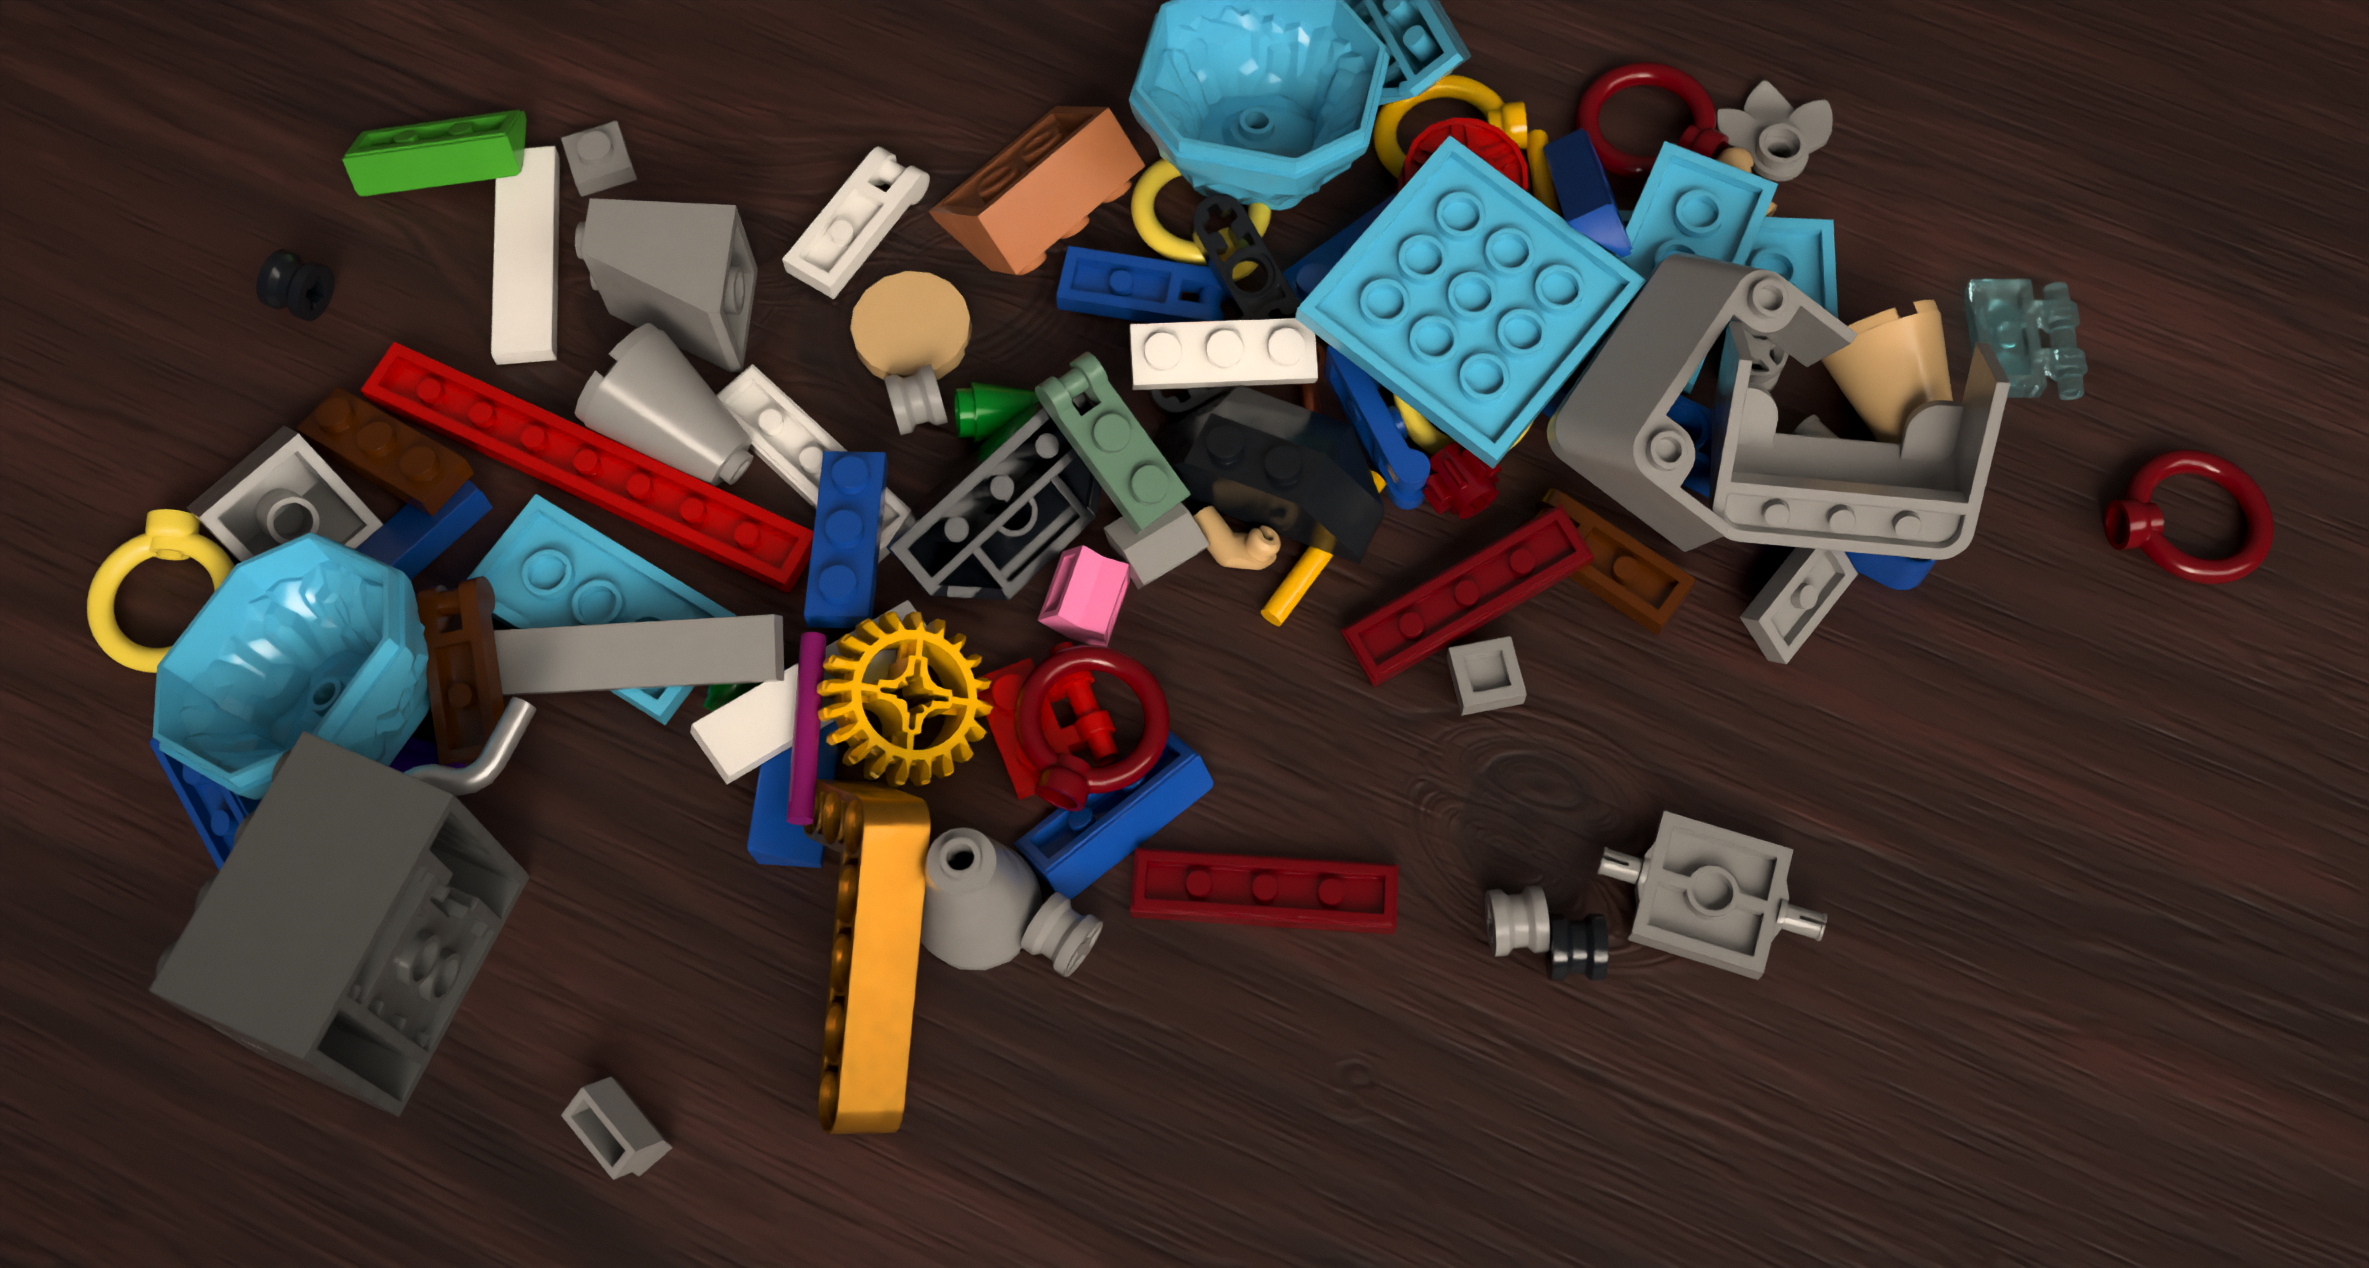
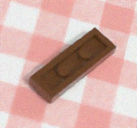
[295,386,474,517]

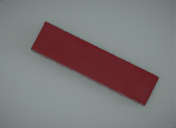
[1341,504,1594,688]
[1130,848,1399,935]

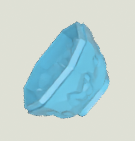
[1129,0,1390,210]
[153,532,430,799]

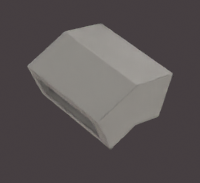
[1104,502,1210,590]
[561,1077,673,1180]

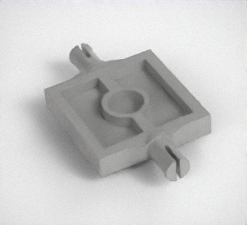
[1597,811,1827,980]

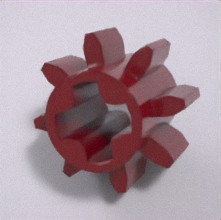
[1422,442,1502,519]

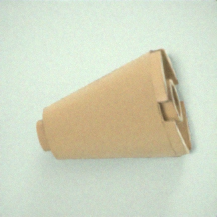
[1821,300,1953,444]

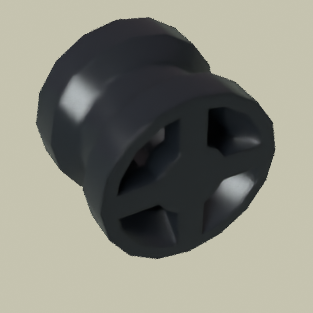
[256,249,335,322]
[1545,913,1608,981]

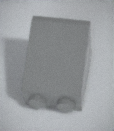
[575,198,758,373]

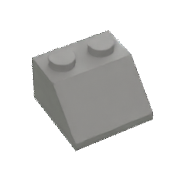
[186,426,384,562]

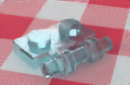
[1963,279,2088,400]

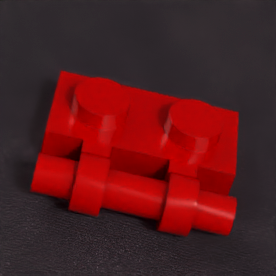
[975,642,1120,800]

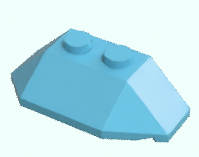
[1344,0,1471,106]

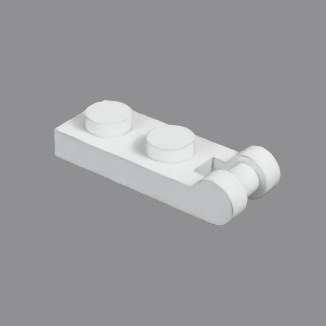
[782,147,930,299]

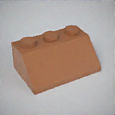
[929,106,1145,275]

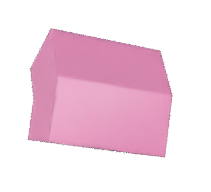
[1037,545,1130,647]

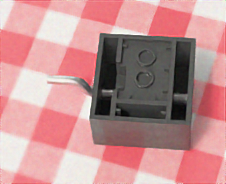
[148,697,536,1117]

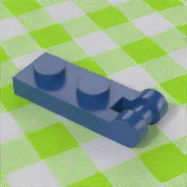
[1056,246,1228,324]
[1324,345,1431,510]

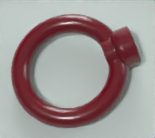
[1575,62,1729,180]
[2104,449,2274,585]
[1014,645,1170,811]

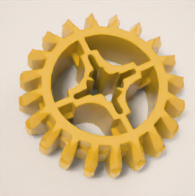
[817,611,993,787]

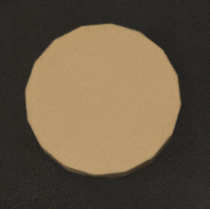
[850,271,972,380]

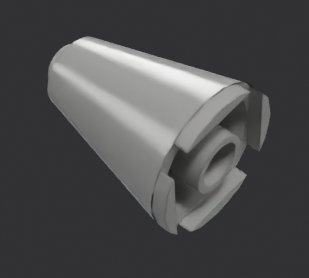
[575,323,753,487]
[920,828,1042,970]

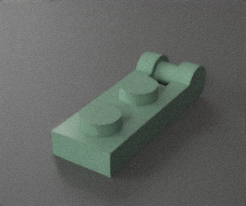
[1035,351,1191,534]

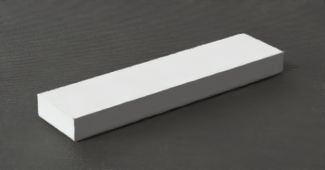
[491,146,560,365]
[716,364,911,563]
[690,600,929,784]

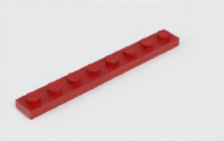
[361,342,814,594]

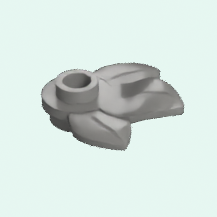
[1716,81,1833,181]

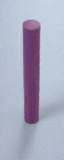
[786,632,827,825]

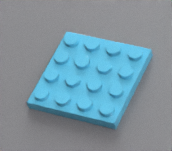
[1295,135,1647,469]

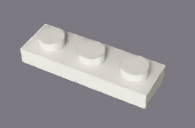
[1129,318,1318,390]

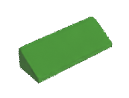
[342,110,527,196]

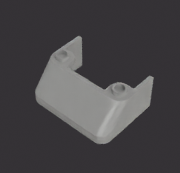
[1547,253,1857,552]
[1709,321,2010,560]

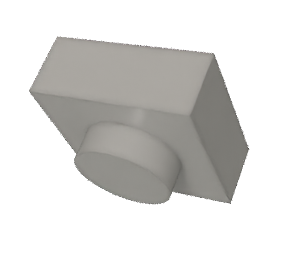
[561,121,637,197]
[1446,636,1527,716]

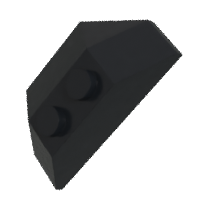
[1152,385,1385,564]
[886,393,1102,600]

